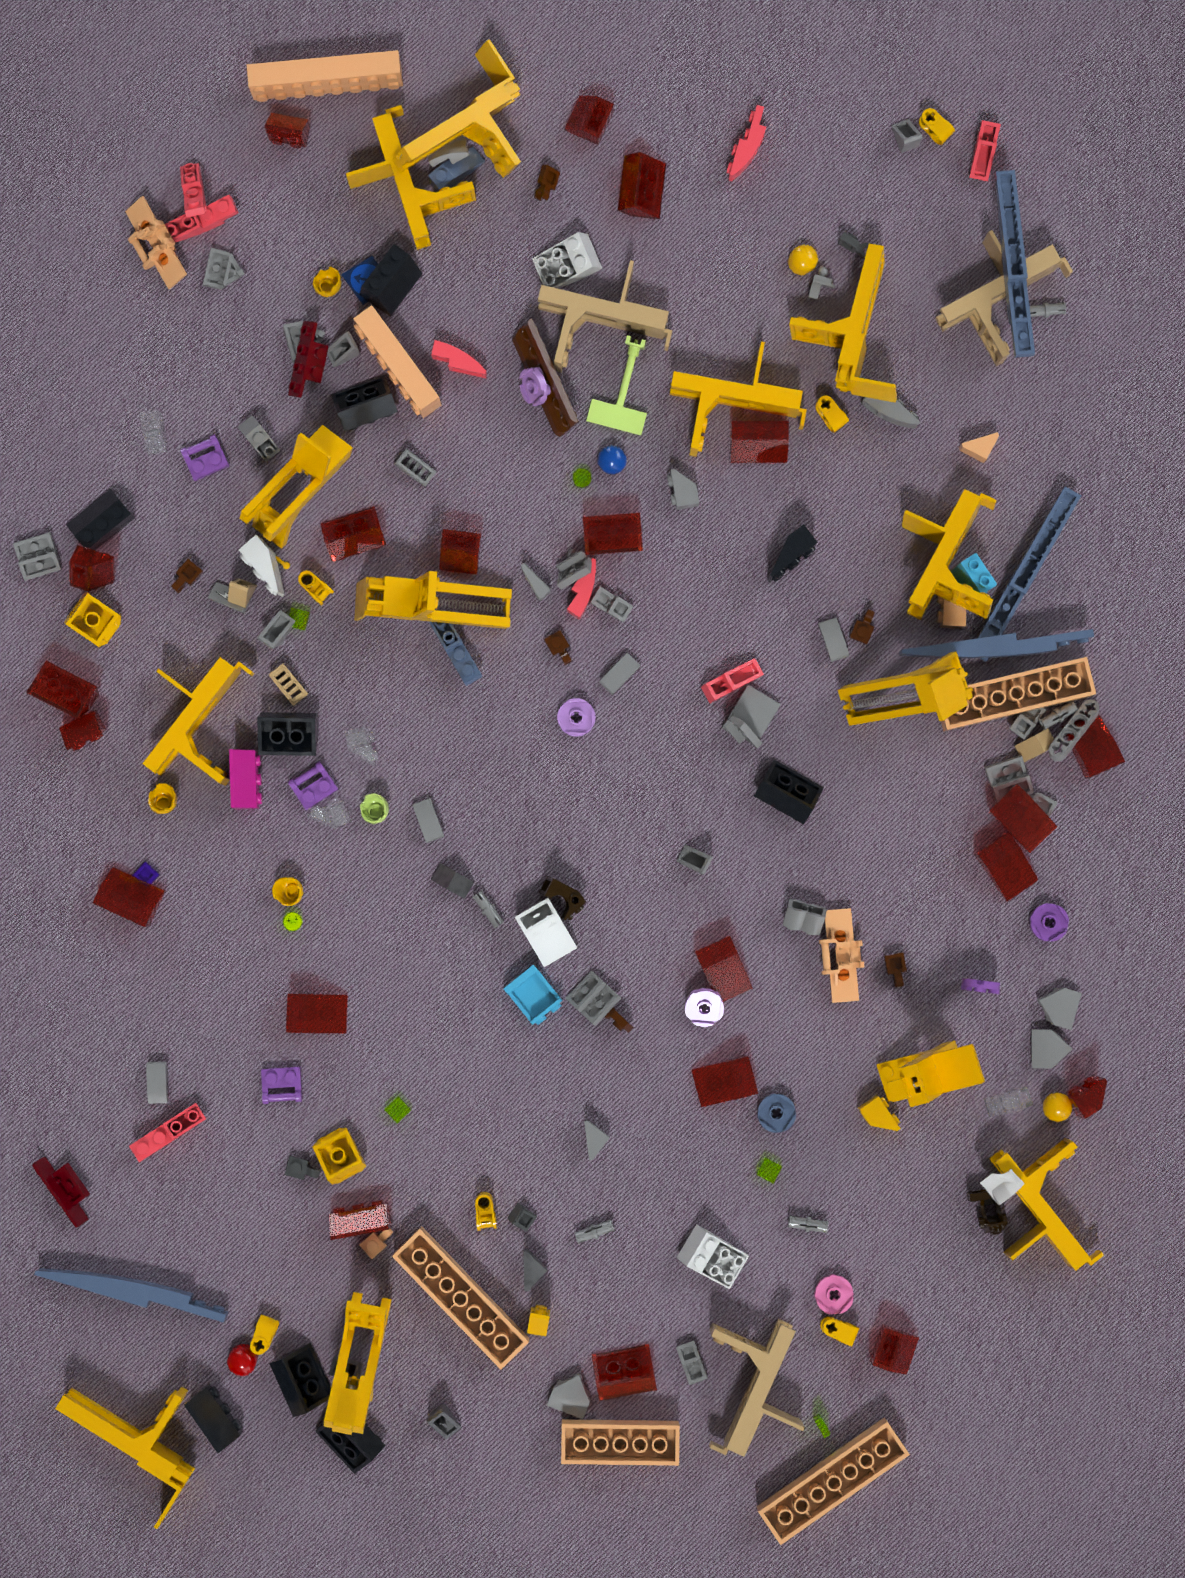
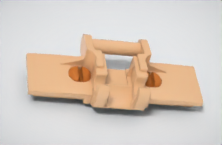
[125,196,187,289]
[819,908,865,1003]

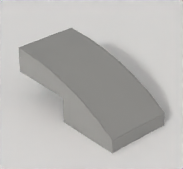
[589,586,633,622]
[818,618,849,662]
[599,653,641,695]
[1009,708,1046,740]
[413,798,444,843]
[146,1061,168,1104]
[676,1341,708,1385]

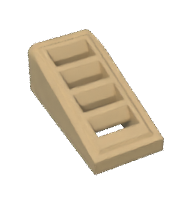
[269,663,308,706]

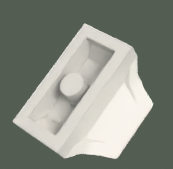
[980,1169,1025,1205]

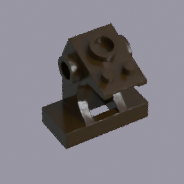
[539,876,586,920]
[966,1189,1008,1235]

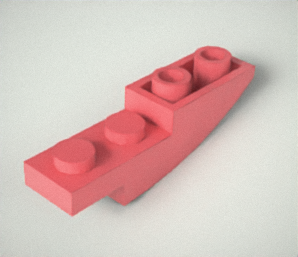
[727,105,766,181]
[180,163,207,217]
[165,195,239,242]
[129,1103,206,1163]

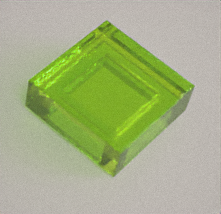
[289,607,310,631]
[384,1096,411,1123]
[756,1157,782,1184]
[813,1414,830,1438]

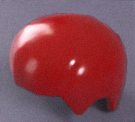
[227,1344,258,1377]

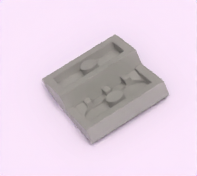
[428,135,469,167]
[13,532,61,581]
[727,685,781,739]
[984,755,1034,805]
[565,970,621,1026]

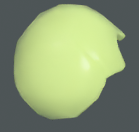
[360,793,389,824]

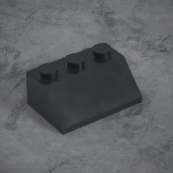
[359,244,423,317]
[331,375,398,432]
[66,489,135,554]
[257,712,318,756]
[754,760,824,824]
[269,1343,331,1417]
[184,1384,243,1453]
[315,1422,386,1474]

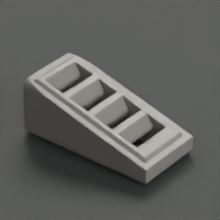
[394,448,437,487]
[521,563,551,602]

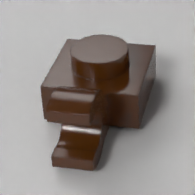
[534,165,560,201]
[171,559,203,594]
[849,609,875,645]
[544,630,572,665]
[884,953,907,988]
[604,1007,633,1033]

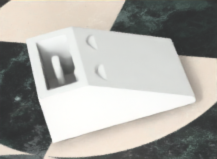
[532,232,602,289]
[239,535,285,597]
[515,898,577,967]
[677,1224,749,1289]

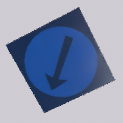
[341,256,378,305]

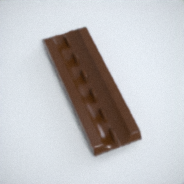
[512,318,579,437]

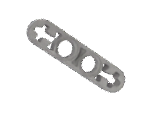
[1049,700,1099,761]

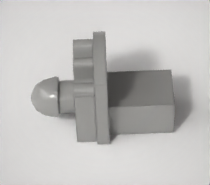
[808,267,835,300]

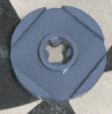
[757,1094,796,1133]

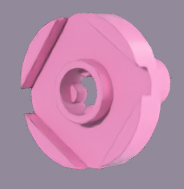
[814,1274,854,1314]

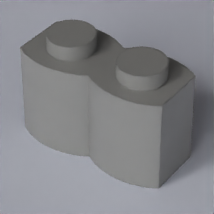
[783,899,827,935]

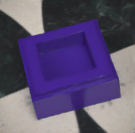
[132,862,160,889]

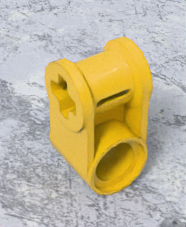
[919,108,955,145]
[815,395,849,433]
[298,570,334,606]
[475,1192,497,1231]
[250,1314,280,1355]
[820,1316,860,1347]

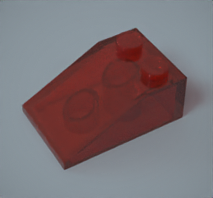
[1062,715,1125,779]
[989,784,1058,854]
[974,832,1038,902]
[694,936,753,1002]
[286,993,348,1034]
[691,1055,758,1107]

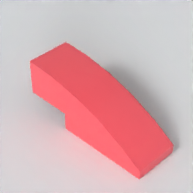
[969,120,1001,181]
[431,340,487,379]
[567,558,596,620]
[701,658,764,704]

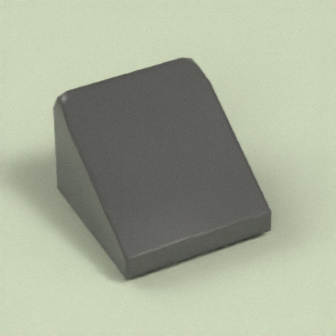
[508,1203,537,1232]

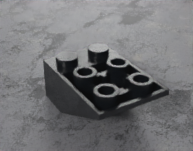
[767,524,818,583]

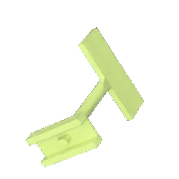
[586,335,647,435]

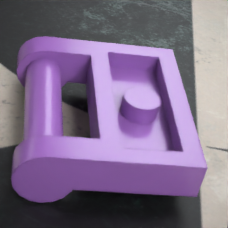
[180,434,229,481]
[287,761,339,811]
[261,1067,302,1104]

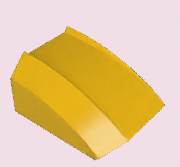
[64,592,121,647]
[312,1128,366,1185]

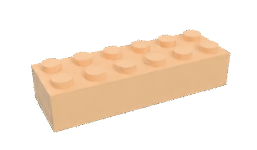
[353,305,442,419]
[561,1419,680,1466]

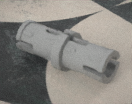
[1030,302,1066,318]
[1039,701,1078,730]
[472,891,505,929]
[788,1215,828,1234]
[574,1219,615,1244]

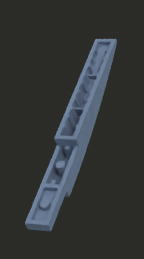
[995,170,1035,358]
[977,487,1081,662]
[899,629,1094,658]
[34,1268,229,1323]

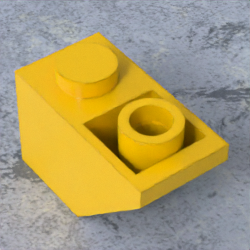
[858,1095,900,1131]
[527,1305,550,1336]

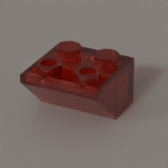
[564,95,614,145]
[264,113,311,148]
[439,529,482,575]
[69,545,115,591]
[59,710,107,751]
[1066,1075,1107,1119]
[870,1324,919,1375]

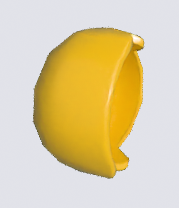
[788,244,819,276]
[313,267,342,297]
[148,783,177,814]
[272,877,304,906]
[1043,1093,1072,1122]

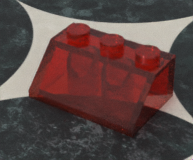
[618,152,666,219]
[730,421,789,463]
[320,506,386,562]
[583,513,643,555]
[26,660,99,719]
[93,867,166,927]
[329,1200,392,1240]
[592,1344,657,1401]

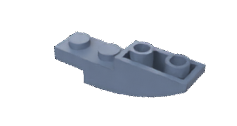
[428,621,483,686]

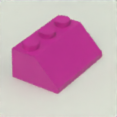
[229,749,263,810]

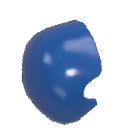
[597,445,627,475]

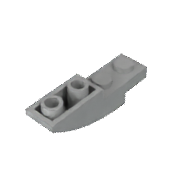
[859,377,920,429]

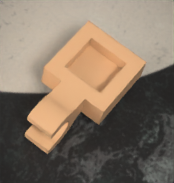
[359,1226,393,1259]

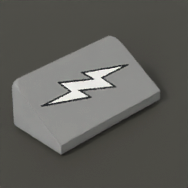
[208,582,252,614]

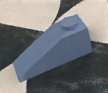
[428,147,485,192]

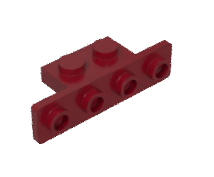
[288,321,329,398]
[32,1157,90,1228]

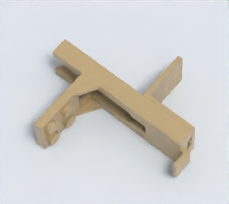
[935,230,1073,367]
[538,260,672,373]
[709,1319,805,1457]

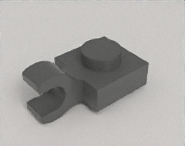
[838,232,869,259]
[285,1155,321,1180]

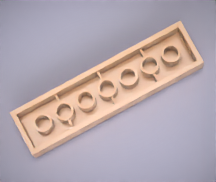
[246,50,403,102]
[941,657,1096,732]
[392,1226,530,1370]
[756,1417,910,1545]

